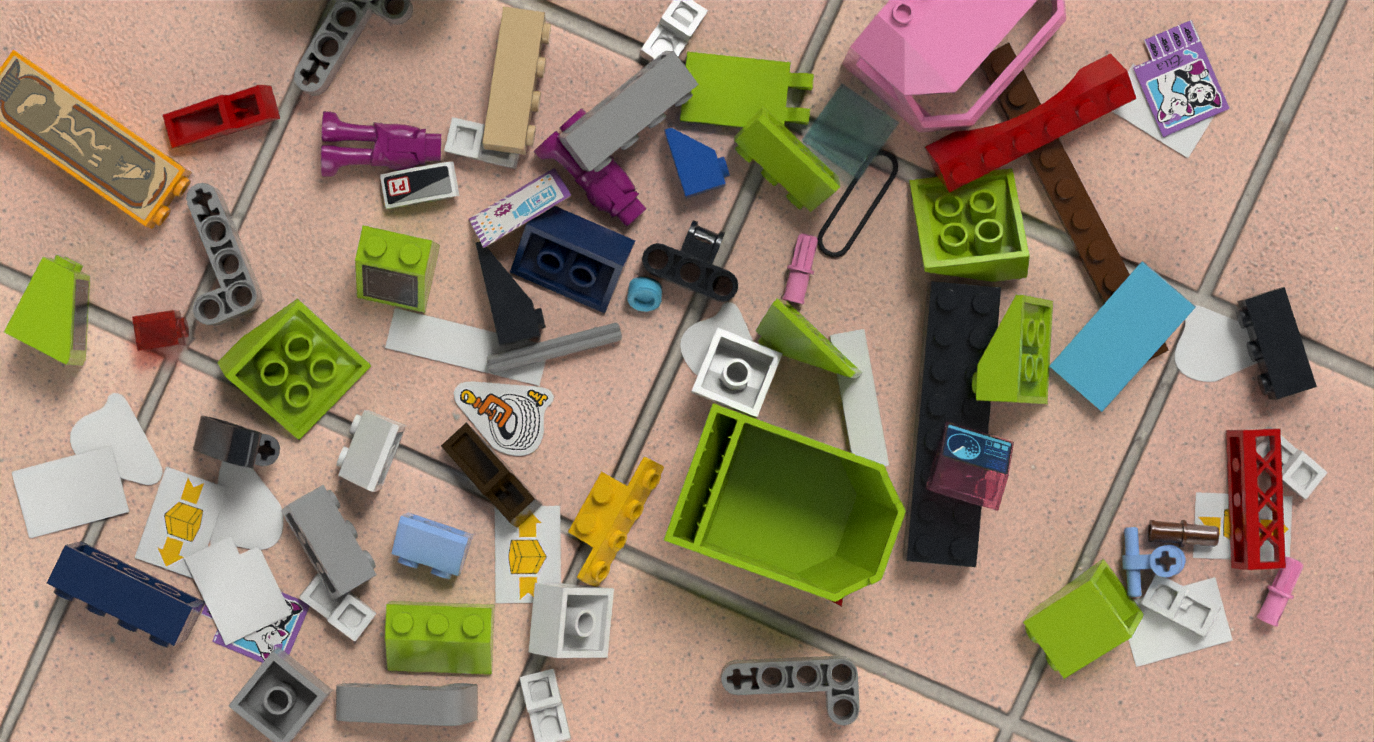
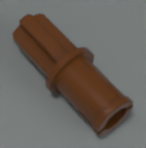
[1148,520,1219,547]

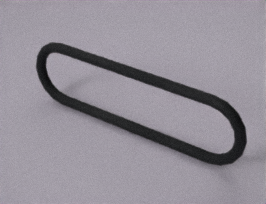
[818,150,898,257]

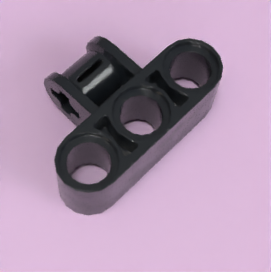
[642,220,738,302]
[193,416,280,468]

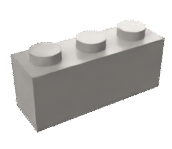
[281,485,377,600]

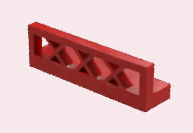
[1226,429,1286,570]

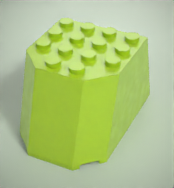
[664,404,906,602]

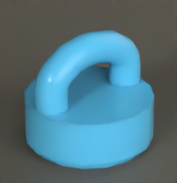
[627,277,662,311]

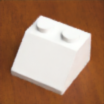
[691,327,782,419]
[336,410,407,492]
[529,583,614,658]

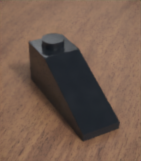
[476,242,546,346]

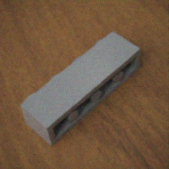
[557,51,699,172]

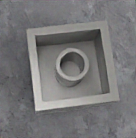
[229,647,333,742]

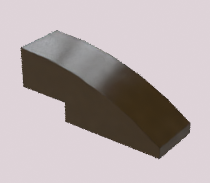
[441,422,543,528]

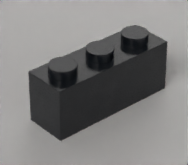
[1236,287,1317,400]

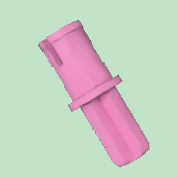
[783,234,818,304]
[1256,557,1303,627]

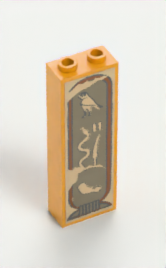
[0,50,192,229]

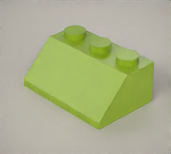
[734,106,840,212]
[385,601,495,674]

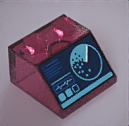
[926,422,1014,511]

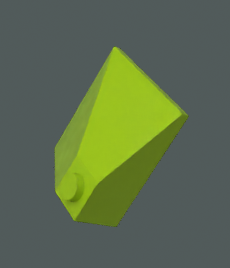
[909,168,1030,282]
[972,295,1053,404]
[217,298,371,440]
[755,298,863,378]

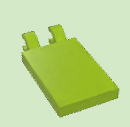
[680,51,814,128]

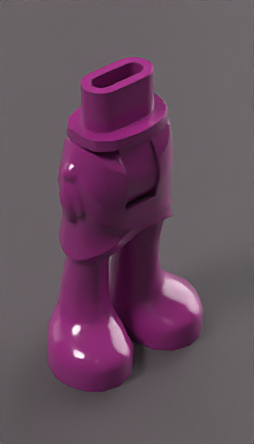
[533,108,647,227]
[321,111,441,177]

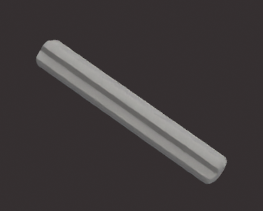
[487,323,622,374]

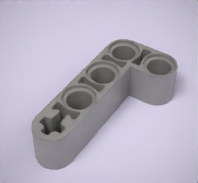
[294,0,413,96]
[186,183,263,326]
[721,655,859,726]
[336,683,478,726]

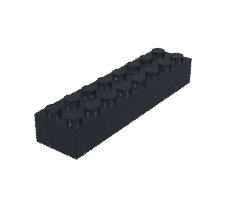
[903,281,1001,567]

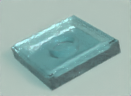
[802,84,899,180]

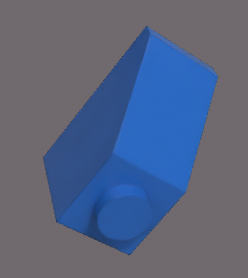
[664,128,730,199]

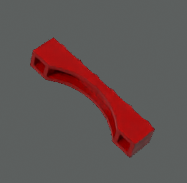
[925,53,1137,193]

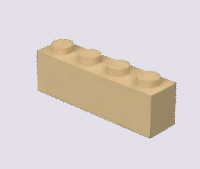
[482,6,551,155]

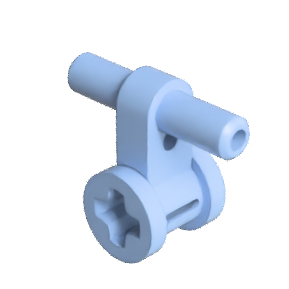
[1122,527,1186,597]

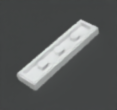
[830,329,889,466]

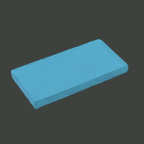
[1049,261,1196,412]

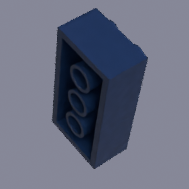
[46,541,205,648]

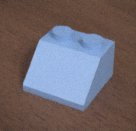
[391,512,474,579]

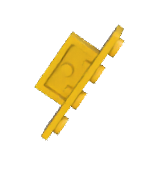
[568,457,664,587]

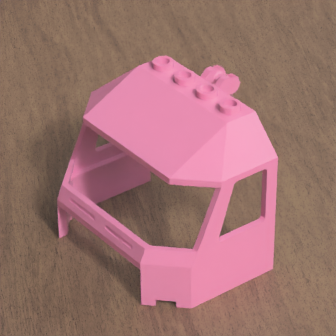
[842,0,1066,133]

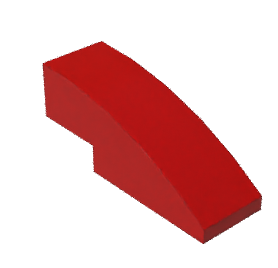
[163,85,281,148]

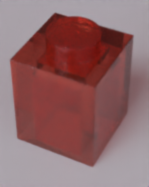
[132,310,189,352]

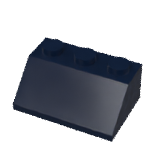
[510,206,635,314]

